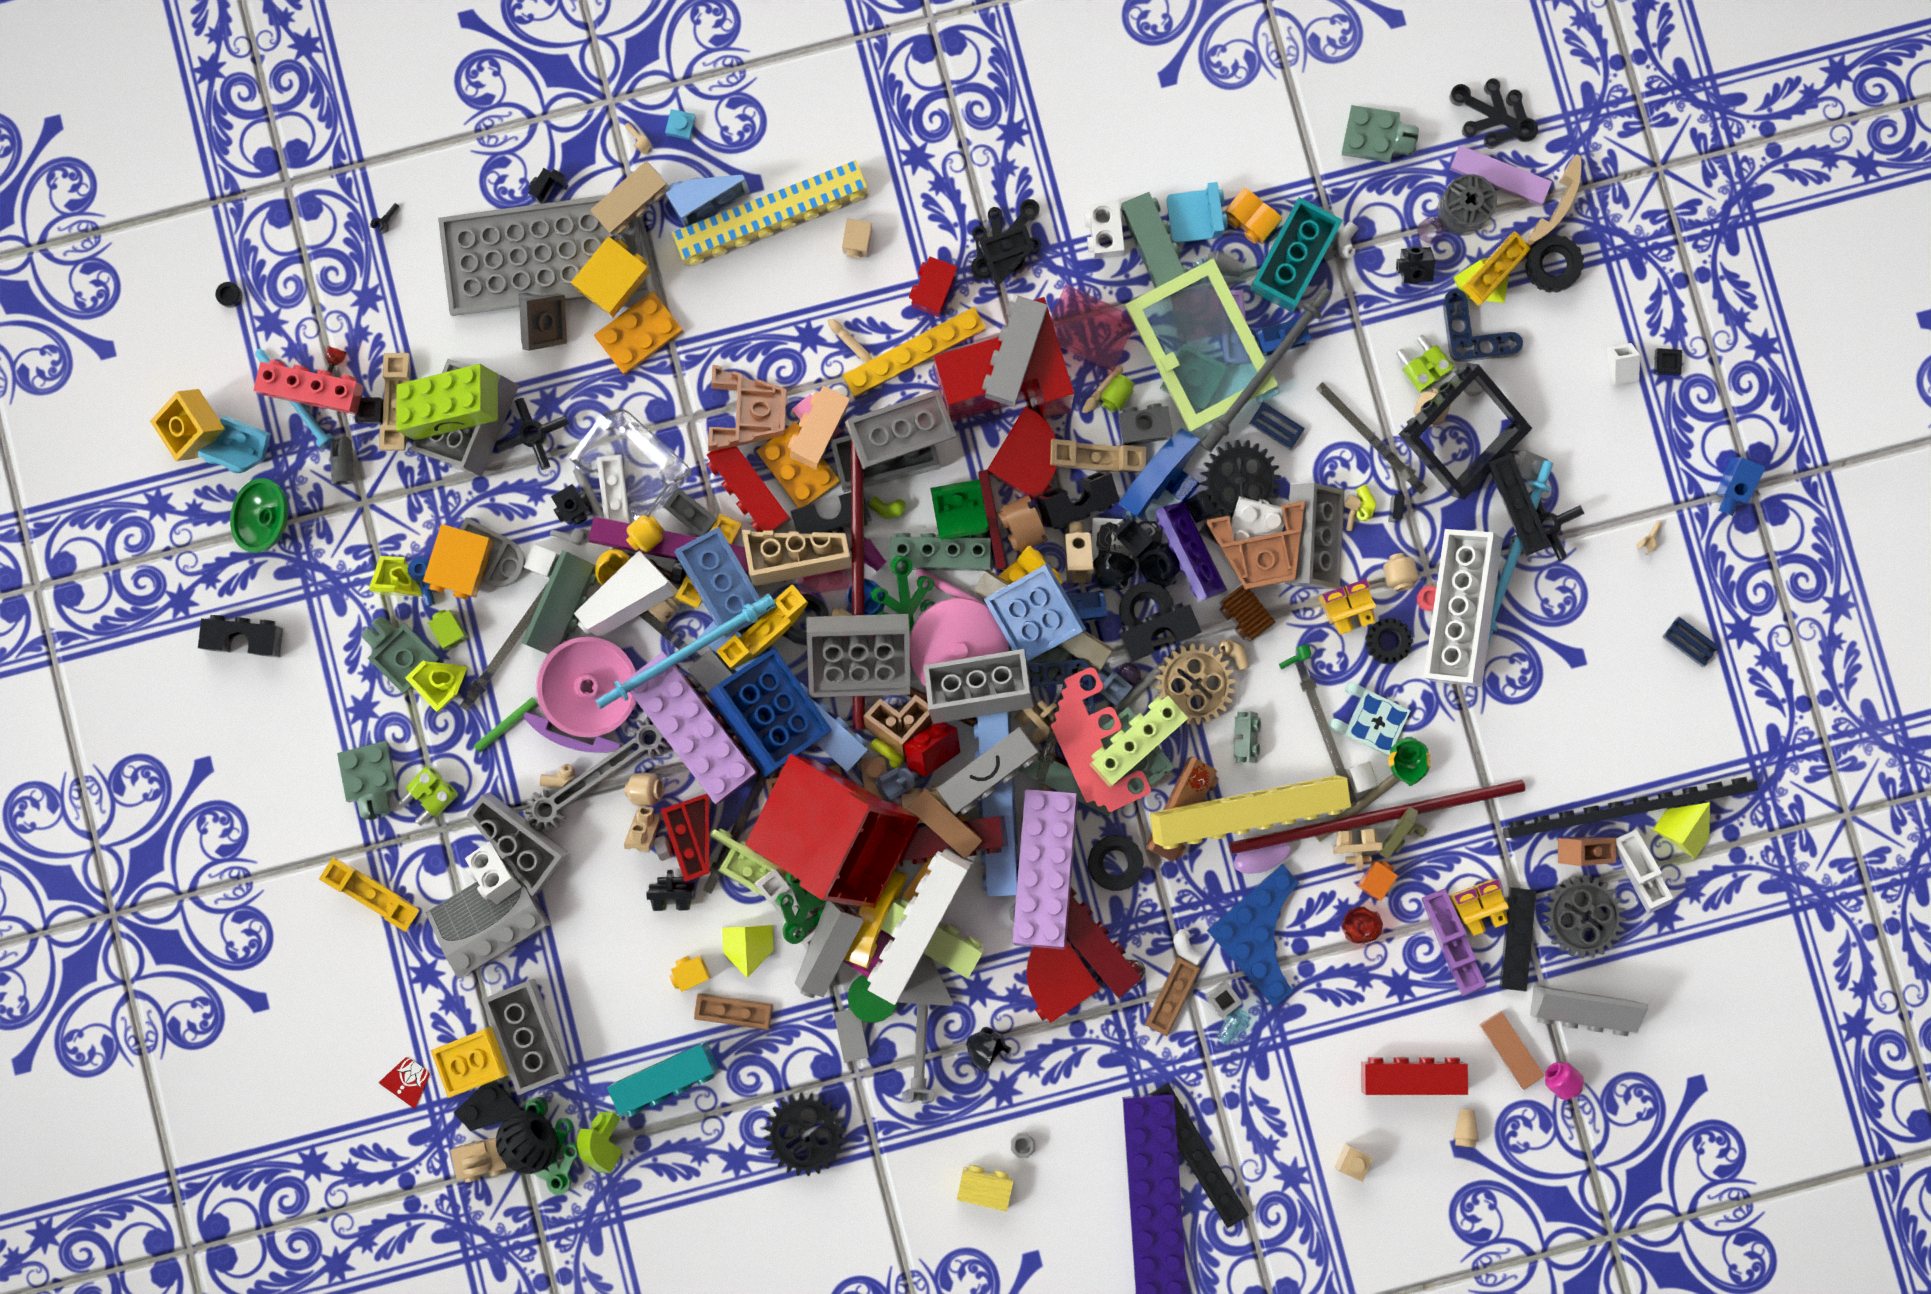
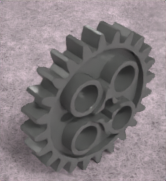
[1541,875,1626,958]

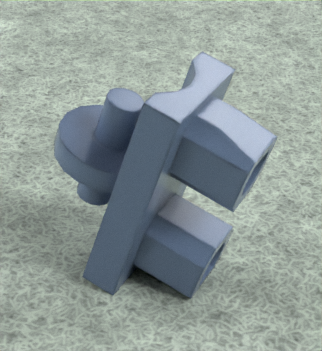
[1082,664,1133,707]
[876,762,925,801]

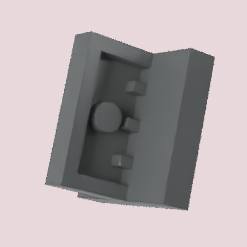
[519,293,567,351]

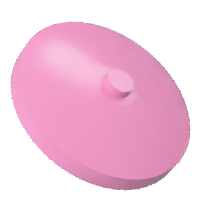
[910,598,1009,686]
[536,637,636,737]

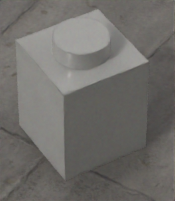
[1205,981,1243,1018]

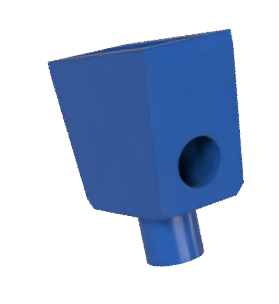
[1716,457,1766,516]

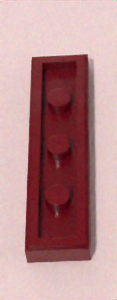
[978,470,1007,572]

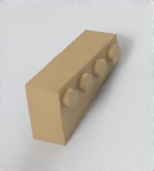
[742,530,852,586]

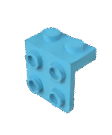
[1166,182,1228,243]
[198,416,271,473]

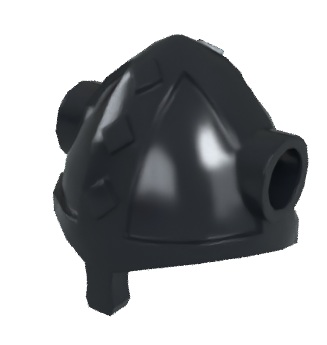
[1139,543,1181,587]
[1093,551,1137,590]
[966,1027,1012,1074]

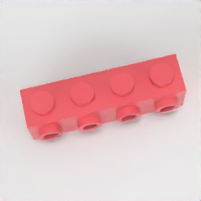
[253,360,364,415]

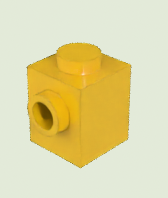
[670,955,712,992]

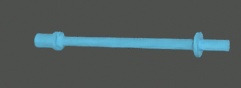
[1488,460,1554,645]
[595,594,776,709]

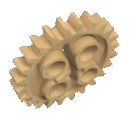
[1153,643,1236,725]

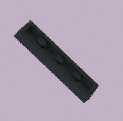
[1487,453,1551,556]
[1499,887,1536,992]

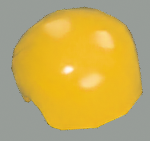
[595,549,631,585]

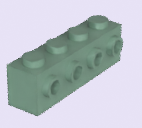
[1120,192,1188,290]
[890,533,991,571]

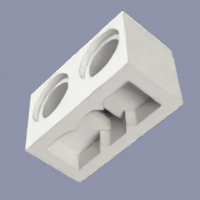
[1084,202,1125,259]
[465,841,522,904]

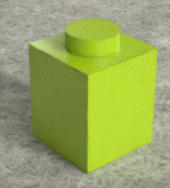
[428,609,469,650]

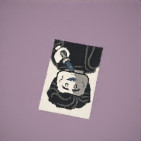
[1091,518,1162,565]

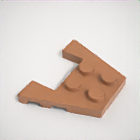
[708,365,786,451]
[1207,501,1305,590]

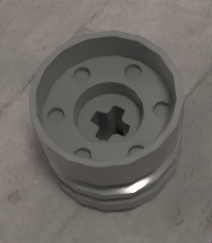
[1437,174,1497,236]

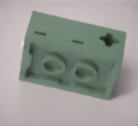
[1100,707,1175,794]

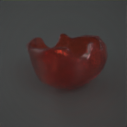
[1341,906,1383,945]

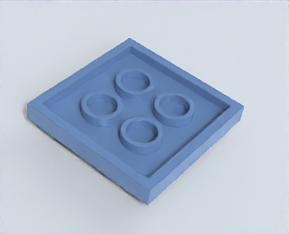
[984,563,1086,661]

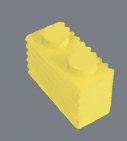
[957,1164,1013,1212]

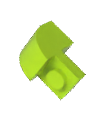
[577,1112,623,1173]

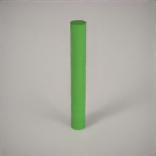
[473,697,538,753]

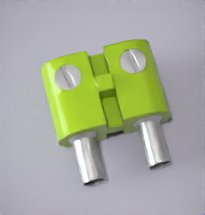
[1396,335,1456,394]
[398,765,458,826]

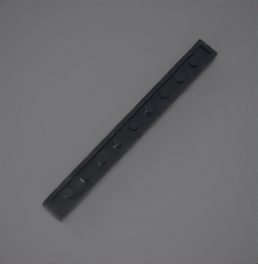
[1502,777,1758,838]

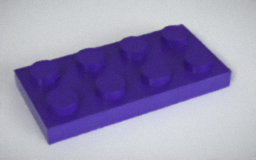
[1155,501,1227,602]

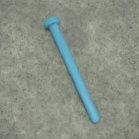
[255,349,334,449]

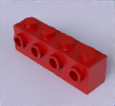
[706,446,791,533]
[1361,1057,1468,1095]

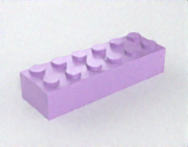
[623,652,759,804]
[1012,789,1078,950]

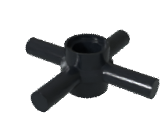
[496,398,569,470]
[1510,491,1585,561]

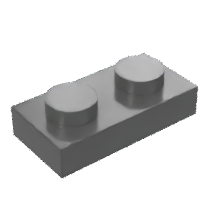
[663,487,717,537]

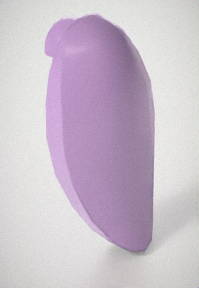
[1234,843,1290,874]

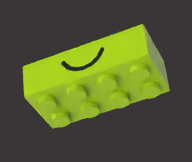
[396,364,498,440]

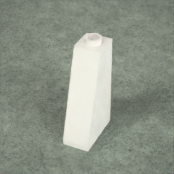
[574,551,678,638]

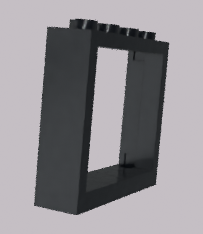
[1399,363,1533,500]

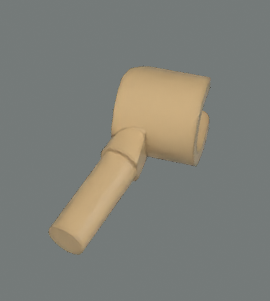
[625,123,651,154]
[1344,495,1361,531]
[1637,521,1662,555]

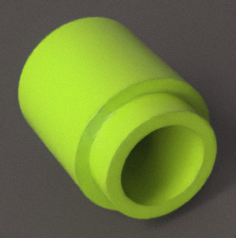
[1100,374,1135,413]

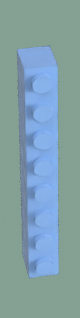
[699,621,869,773]
[974,712,1019,896]

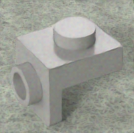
[1509,450,1548,482]

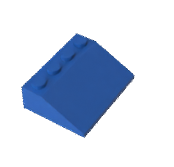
[707,647,832,777]

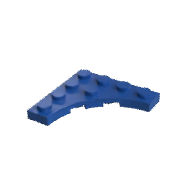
[1207,864,1299,1008]

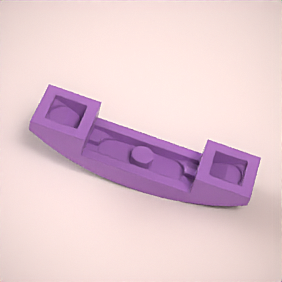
[523,712,623,753]

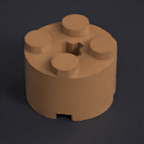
[997,495,1048,553]

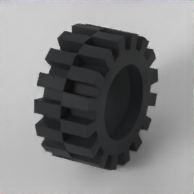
[1365,618,1413,664]

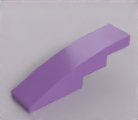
[1422,889,1486,997]

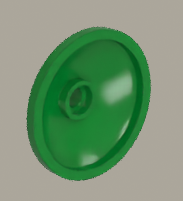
[230,478,288,553]

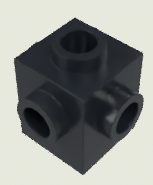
[1396,246,1435,284]
[551,484,591,526]

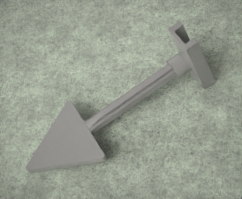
[896,954,953,1104]

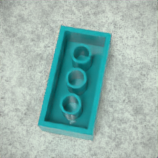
[1249,197,1343,313]
[607,1041,719,1117]

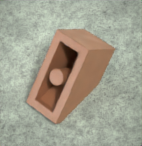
[1558,836,1616,866]

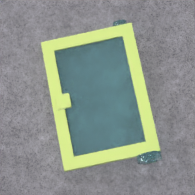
[1125,257,1281,432]

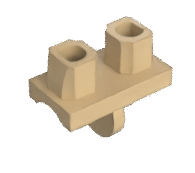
[1014,699,1058,744]
[624,806,661,852]
[1332,829,1382,871]

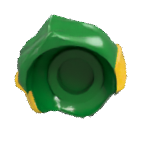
[1388,737,1431,786]

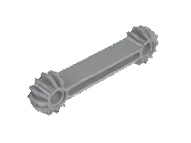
[524,716,670,832]

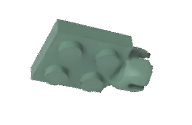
[1342,105,1419,163]
[362,617,441,694]
[337,741,398,820]

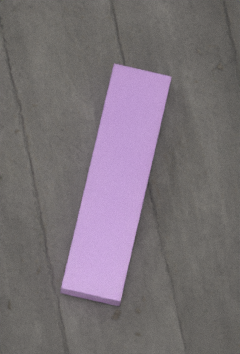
[1449,145,1552,206]

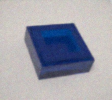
[1165,470,1200,503]

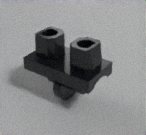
[646,870,695,911]

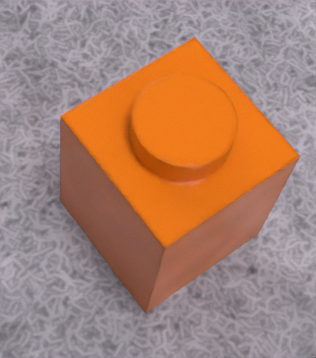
[1356,860,1398,901]

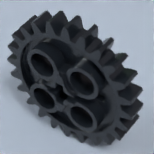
[1199,440,1282,520]
[764,1092,847,1176]

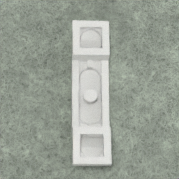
[755,868,817,950]

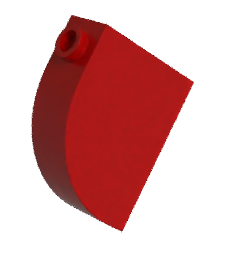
[987,406,1057,504]
[1026,940,1101,1023]

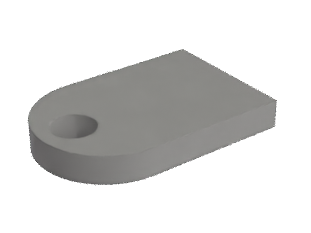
[460,517,525,587]

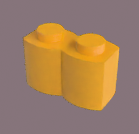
[1225,187,1283,245]

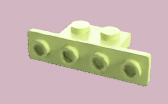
[709,829,796,896]

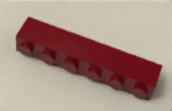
[896,815,1008,867]
[1067,887,1143,999]

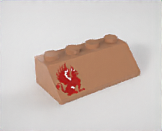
[1144,756,1219,862]

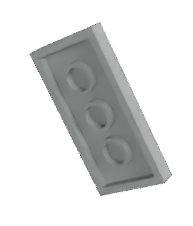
[845,389,957,469]

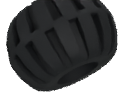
[495,1110,559,1174]

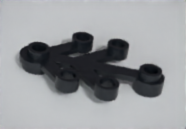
[1449,78,1538,149]
[971,199,1041,280]

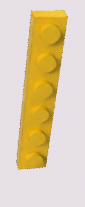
[843,307,986,398]

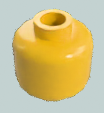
[626,515,664,552]

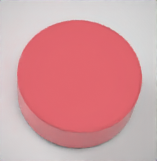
[1416,586,1437,611]

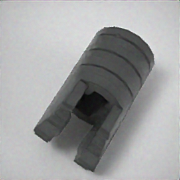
[330,437,354,485]

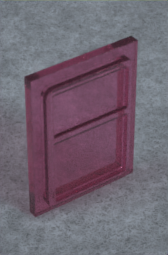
[1051,285,1134,371]

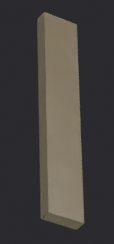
[974,569,1114,672]

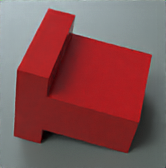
[934,297,1074,422]
[745,754,920,908]

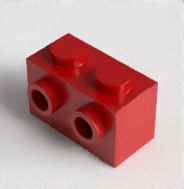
[909,256,958,318]
[904,722,961,777]

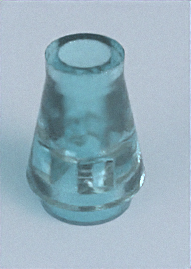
[1216,1007,1252,1046]

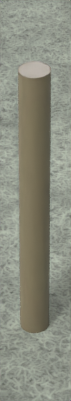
[1315,774,1399,842]

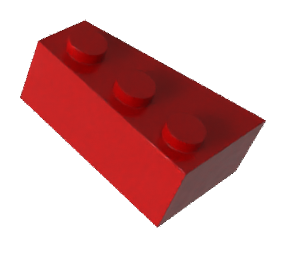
[660,794,709,882]

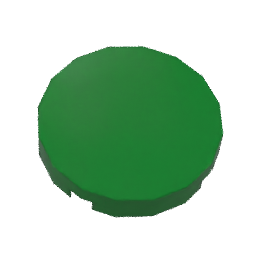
[847,975,897,1024]

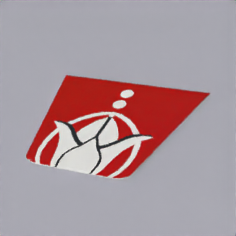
[378,1057,430,1109]

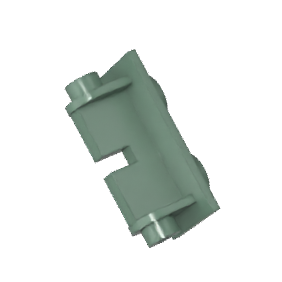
[1233,711,1261,763]

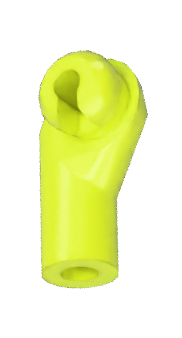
[1355,484,1377,521]
[870,738,905,768]

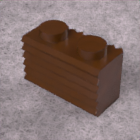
[1219,585,1276,642]

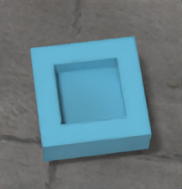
[665,109,696,140]

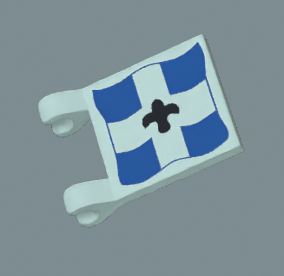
[1328,682,1410,756]

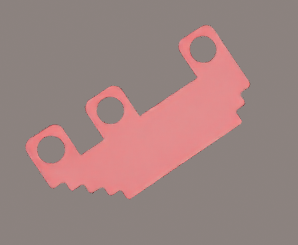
[1050,667,1151,812]

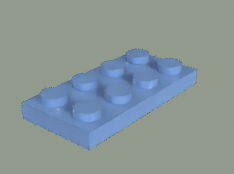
[674,527,766,639]

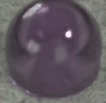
[1417,217,1444,243]
[1116,662,1141,687]

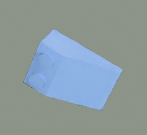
[666,175,750,227]

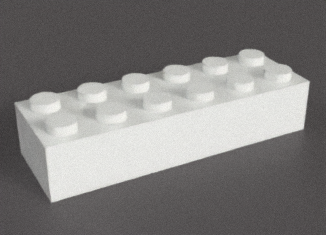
[1424,529,1503,687]
[867,847,973,1005]

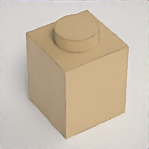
[842,218,873,259]
[1335,1144,1373,1182]

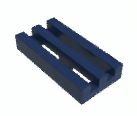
[1249,402,1305,450]
[1662,617,1720,667]

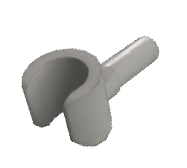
[550,528,587,546]

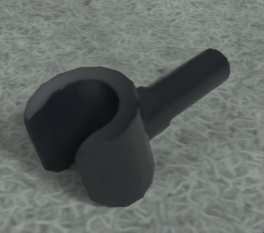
[370,203,400,234]

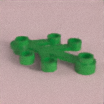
[871,556,935,635]
[776,872,826,944]
[525,1097,579,1195]

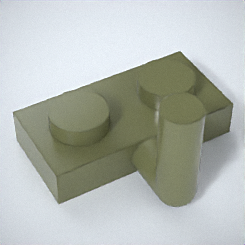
[1379,806,1427,859]

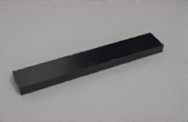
[1148,1082,1249,1229]

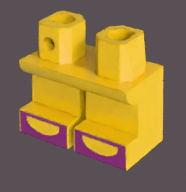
[1319,579,1376,635]
[1449,879,1509,936]

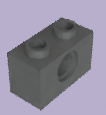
[1117,403,1173,446]

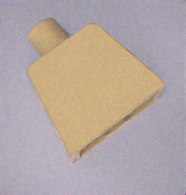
[1065,521,1093,584]

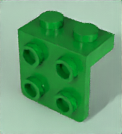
[930,479,989,540]

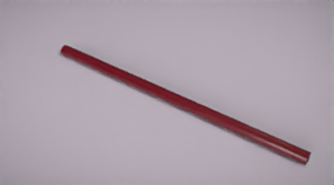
[851,439,865,730]
[1228,779,1525,855]

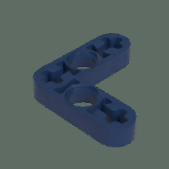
[1443,289,1523,362]
[1028,660,1095,715]

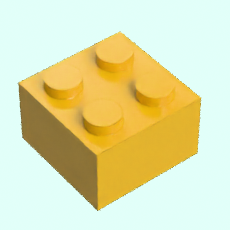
[150,389,225,461]

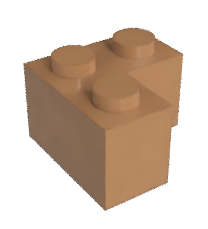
[863,695,933,757]

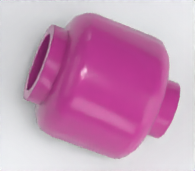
[1545,1061,1584,1100]

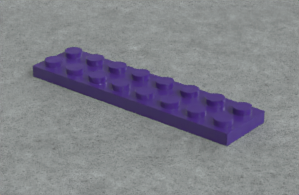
[1122,1094,1187,1294]

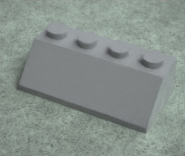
[1285,483,1344,589]
[1530,985,1648,1036]

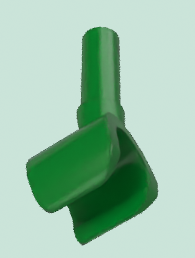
[1279,644,1311,670]

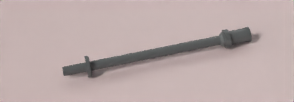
[1199,287,1332,453]

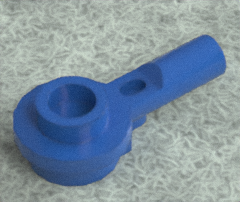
[408,557,435,607]

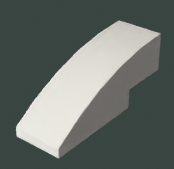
[1616,829,1673,914]

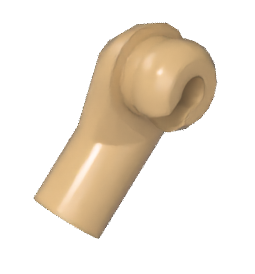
[1218,639,1250,671]
[540,764,575,789]

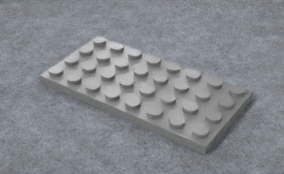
[438,195,648,316]

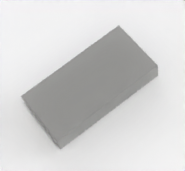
[834,1009,869,1063]

